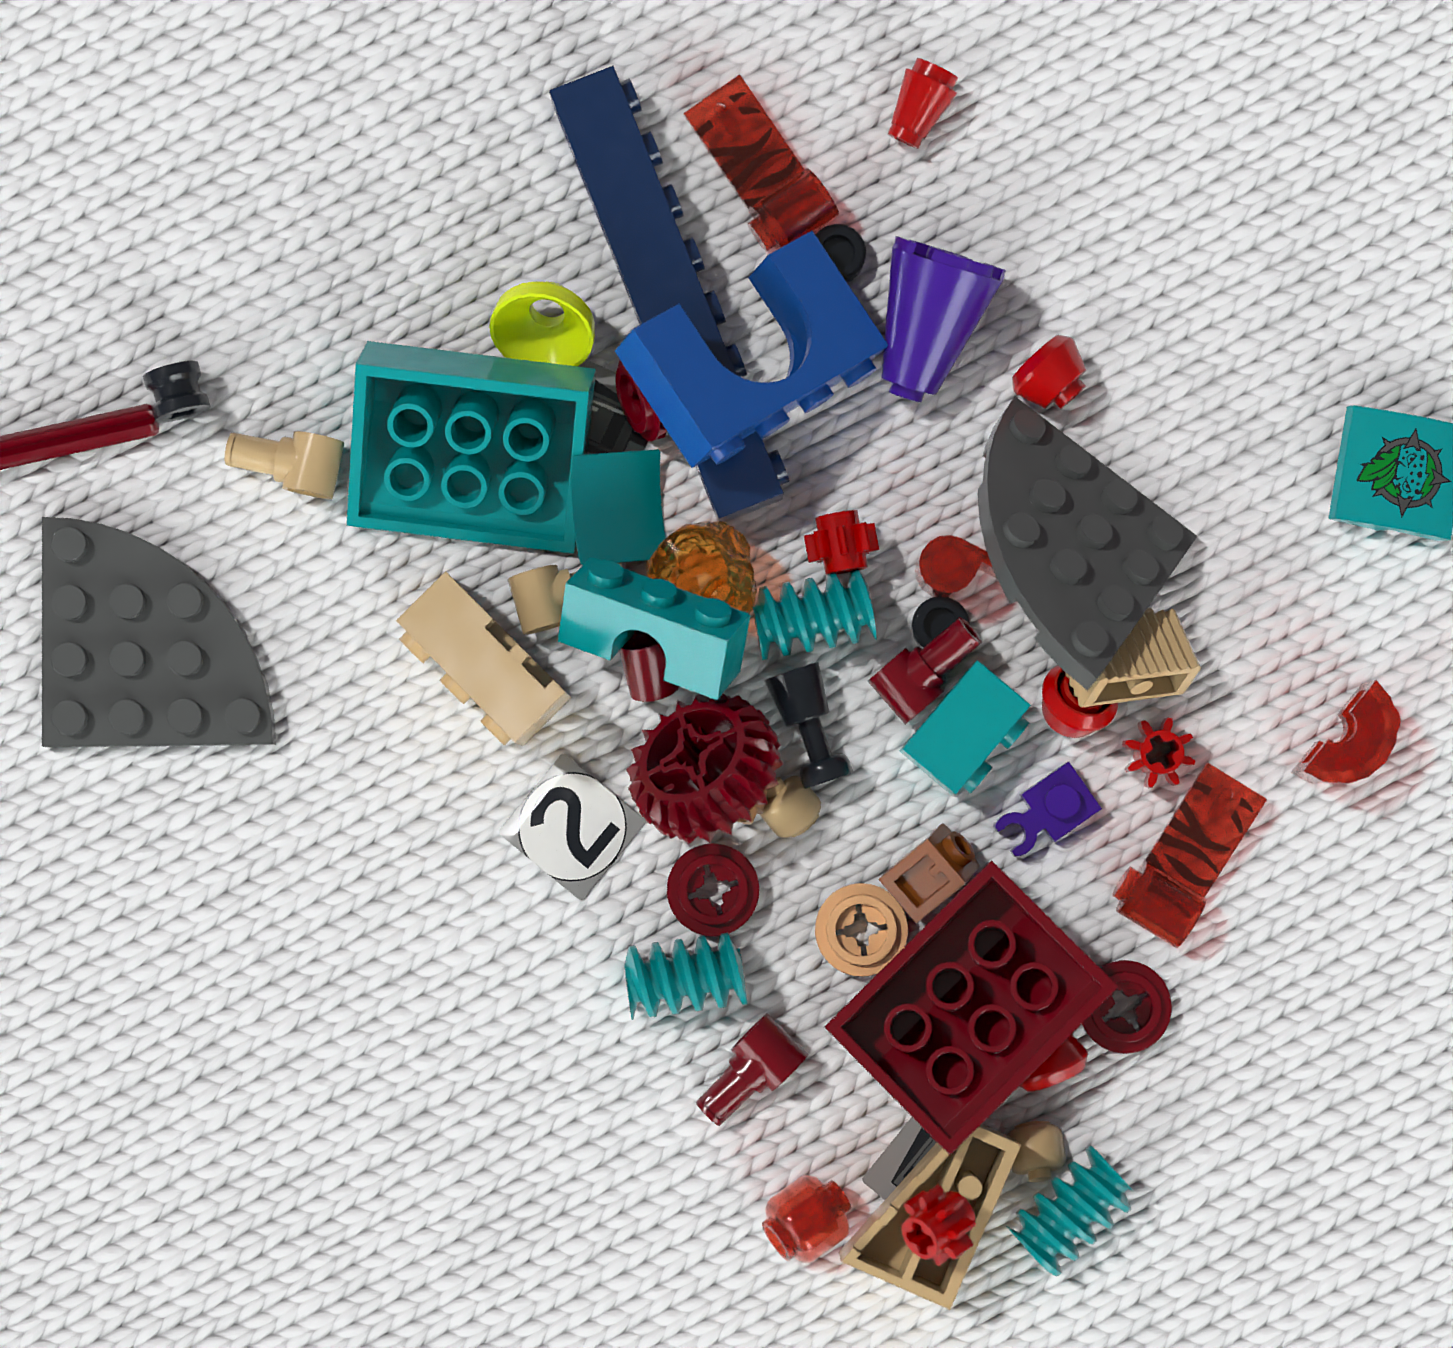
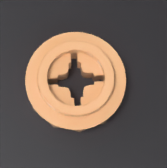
[815,883,908,976]

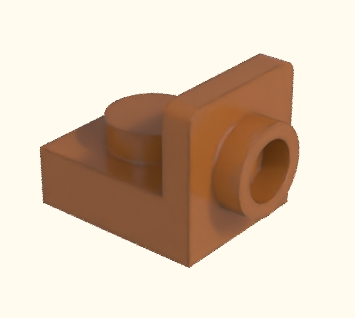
[878,823,980,923]

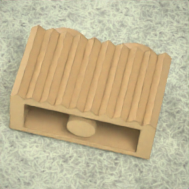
[1066,608,1201,707]

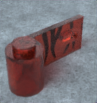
[683,74,839,252]
[915,535,997,598]
[1112,762,1267,948]

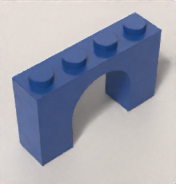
[615,231,888,468]

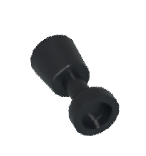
[764,662,853,789]

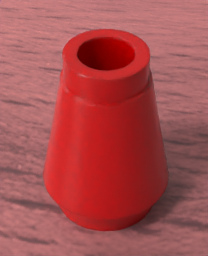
[888,58,958,149]

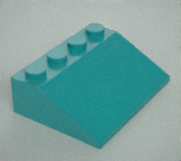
[346,341,596,554]

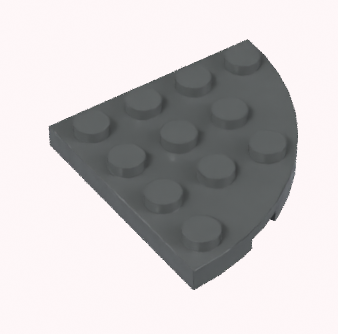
[977,396,1198,690]
[42,517,276,748]

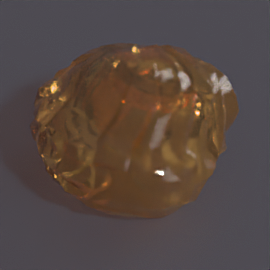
[646,521,757,613]

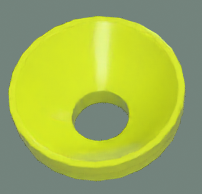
[489,281,595,366]

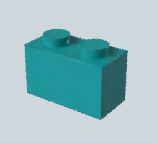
[900,660,1031,795]

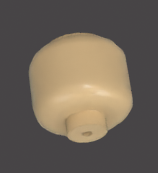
[760,776,821,838]
[1007,1121,1066,1182]

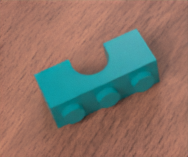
[558,557,751,700]

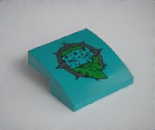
[1328,405,1453,541]

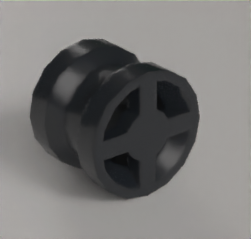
[143,361,211,423]

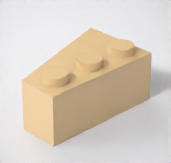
[396,571,571,746]
[839,1124,1021,1310]

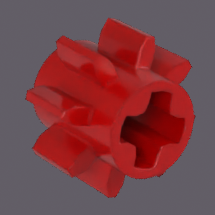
[804,510,879,576]
[1122,717,1196,788]
[901,1185,976,1265]

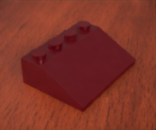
[824,860,1119,1155]

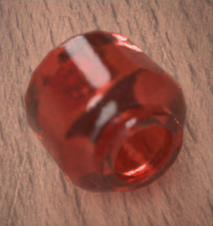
[762,1175,851,1263]

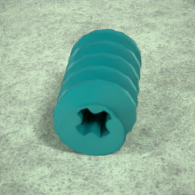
[752,569,877,660]
[624,933,748,1020]
[1007,1145,1134,1277]

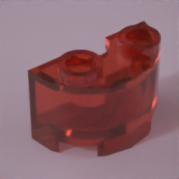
[1291,680,1401,785]

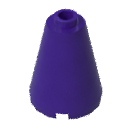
[881,236,1006,402]

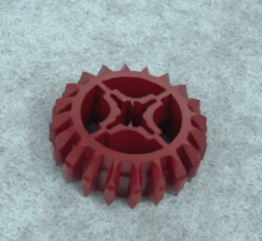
[626,693,783,844]

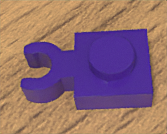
[992,761,1102,857]

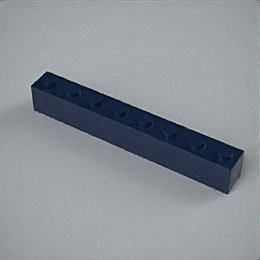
[549,65,790,525]

